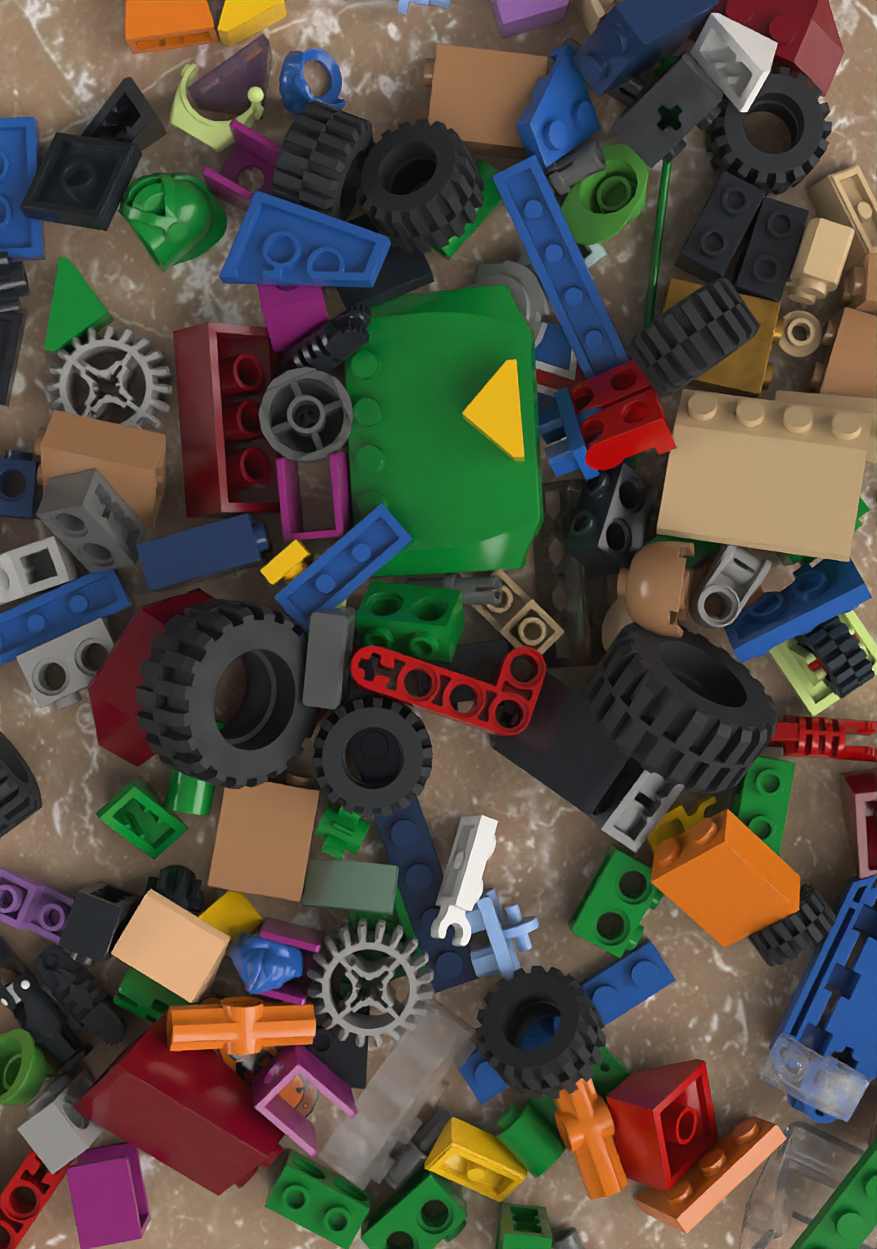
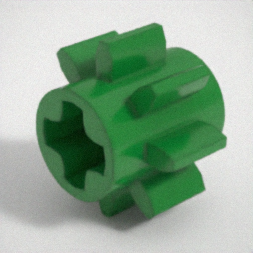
[314,804,371,860]

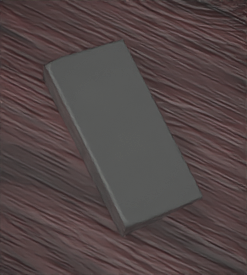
[302,607,356,710]

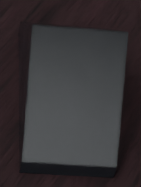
[81,77,167,151]

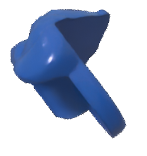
[279,48,346,117]
[227,931,303,994]

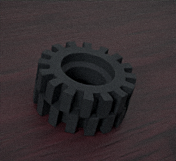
[747,884,836,967]

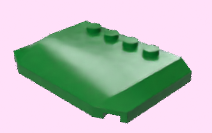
[345,284,544,578]

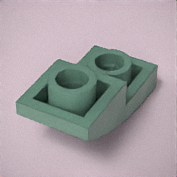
[302,859,399,915]

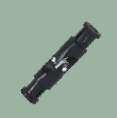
[0,935,93,1076]

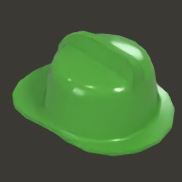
[561,144,649,245]
[0,1028,55,1105]

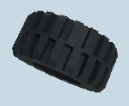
[136,599,321,789]
[586,622,777,793]

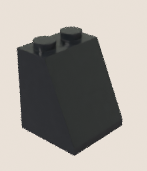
[489,671,629,816]

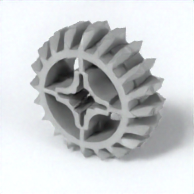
[46,325,174,430]
[307,919,434,1048]

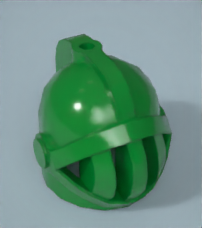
[117,172,227,273]

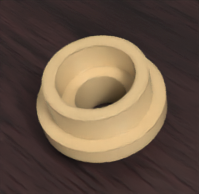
[778,311,822,358]

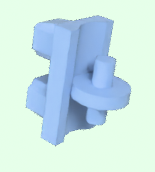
[465,888,539,980]

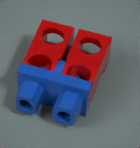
[538,359,677,481]

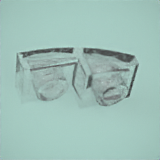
[757,1033,871,1122]

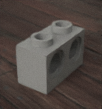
[16,617,119,712]
[17,1068,105,1174]

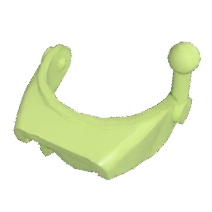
[169,63,264,152]

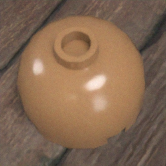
[617,541,694,638]

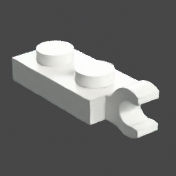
[431,815,498,946]

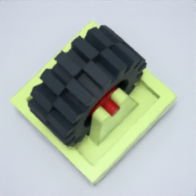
[767,610,877,717]

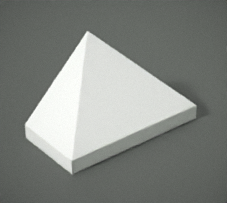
[690,13,778,112]

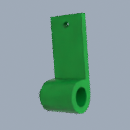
[495,1046,632,1177]

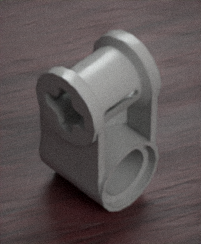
[690,544,772,628]

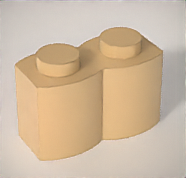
[784,218,855,305]

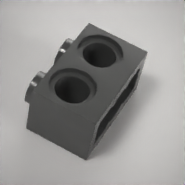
[36,468,148,573]
[589,757,685,853]

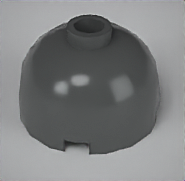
[258,367,354,464]

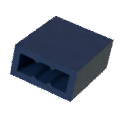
[571,0,719,97]
[136,513,273,593]

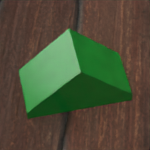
[44,257,115,357]
[96,776,188,860]

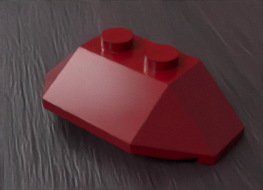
[687,0,844,97]
[87,588,216,767]

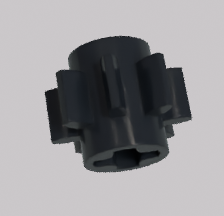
[0,251,30,313]
[144,865,204,912]

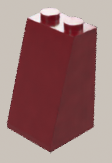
[72,1008,285,1196]

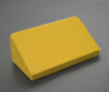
[425,1117,528,1202]

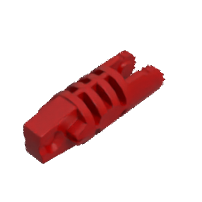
[766,715,877,762]

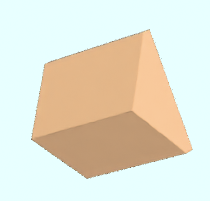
[110,889,231,1003]

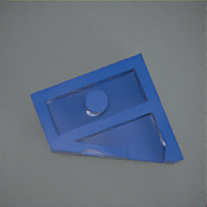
[516,44,601,168]

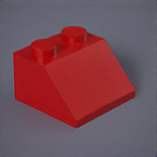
[606,1059,719,1192]

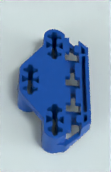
[769,875,877,1124]

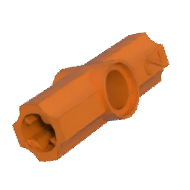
[166,996,316,1055]
[554,1078,628,1200]

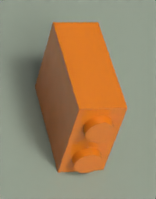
[651,809,800,948]

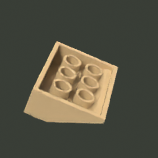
[656,389,873,562]

